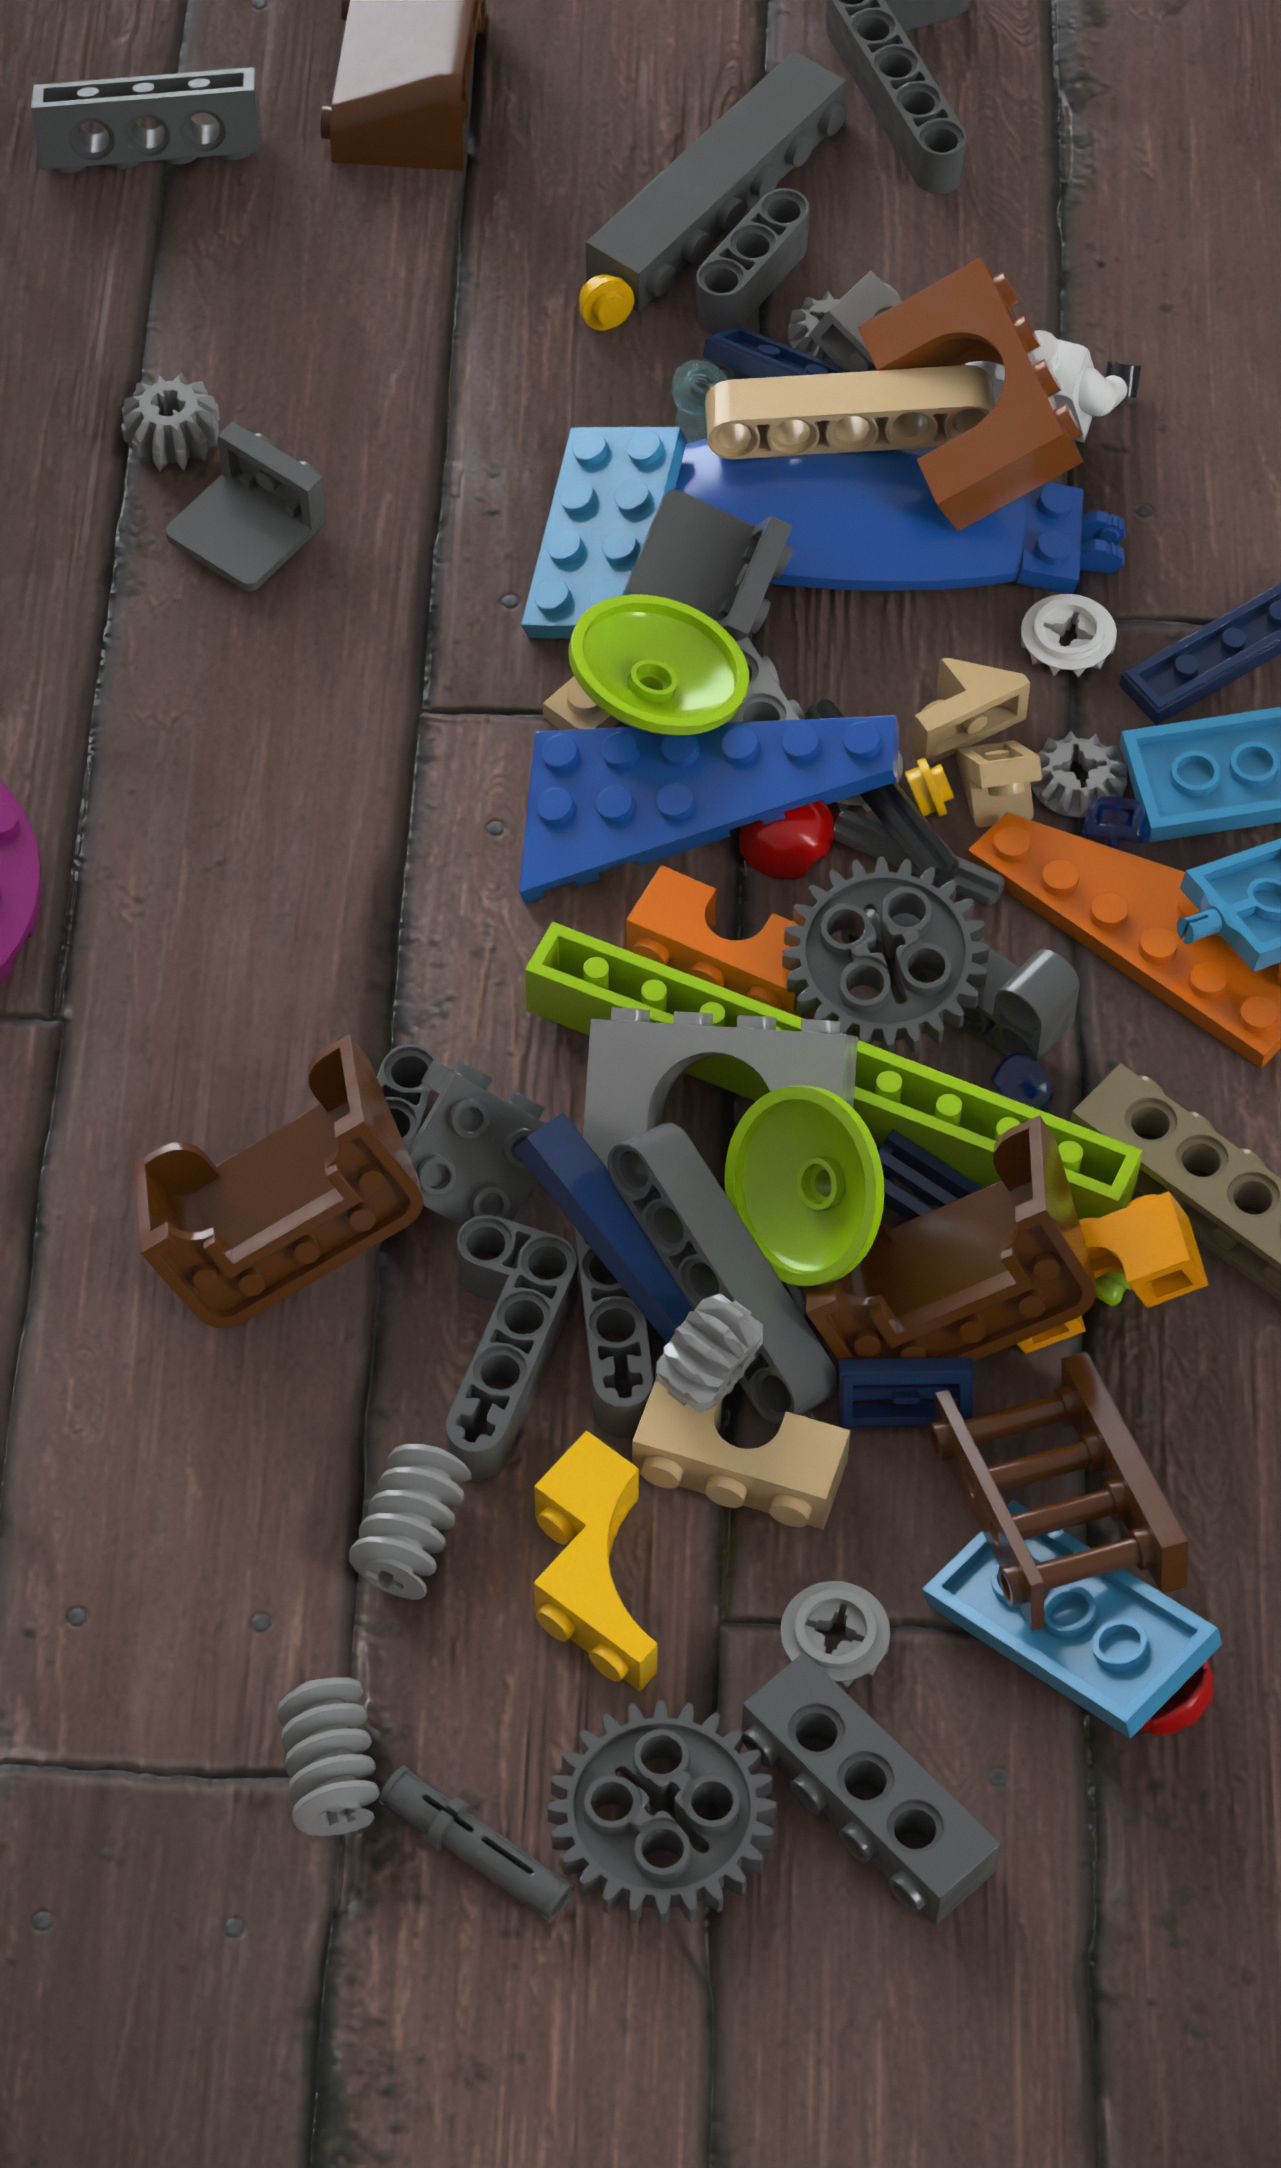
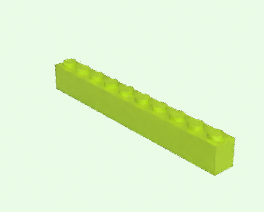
[525,921,1143,1220]

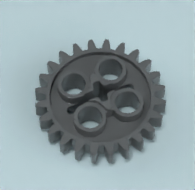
[782,857,989,1053]
[548,1700,777,1926]

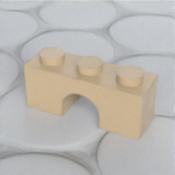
[632,1377,850,1530]

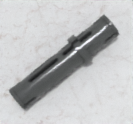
[378,1766,575,1923]

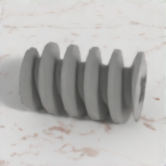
[349,1444,472,1600]
[277,1677,380,1836]

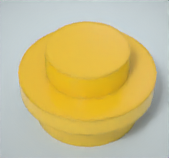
[579,274,634,331]
[904,757,954,817]

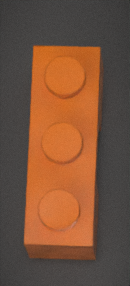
[626,865,801,1017]

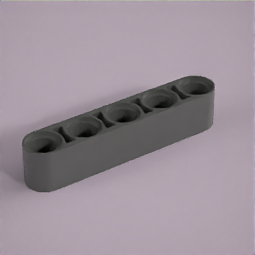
[607,1123,838,1425]

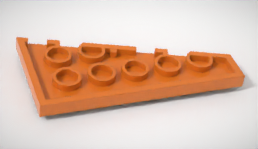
[967,812,1281,1069]

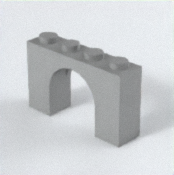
[583,1008,858,1168]

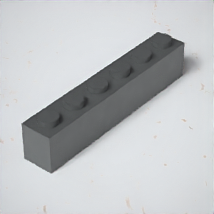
[586,51,847,312]

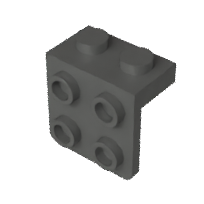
[166,421,327,591]
[625,489,793,641]
[407,1059,547,1226]

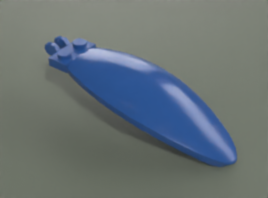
[675,439,1126,594]

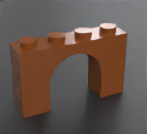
[858,257,1084,532]

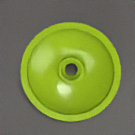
[568,594,749,736]
[724,1085,884,1286]

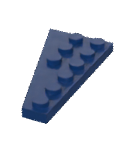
[519,715,900,904]

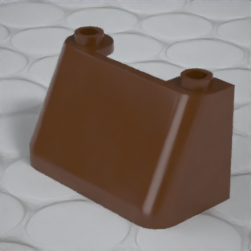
[320,0,487,171]
[133,1034,423,1328]
[806,1116,1096,1362]

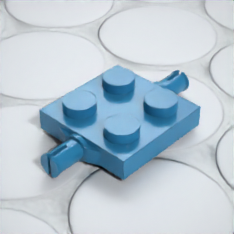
[1177,838,1281,972]

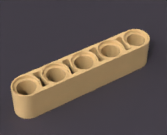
[705,365,995,459]

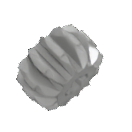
[122,373,220,472]
[656,1293,763,1413]

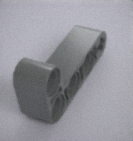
[841,909,1080,1068]
[445,1215,578,1483]
[573,1225,653,1438]

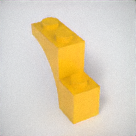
[533,1430,658,1692]

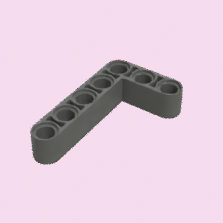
[825,0,972,194]

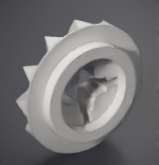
[1021,594,1117,678]

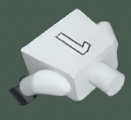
[965,330,1141,443]

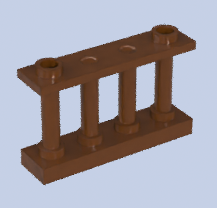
[928,1351,1188,1631]

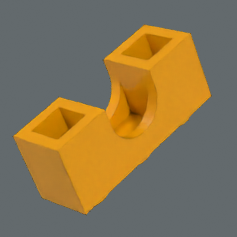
[1017,1191,1209,1354]

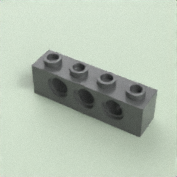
[31,67,262,173]
[742,1652,1001,1925]

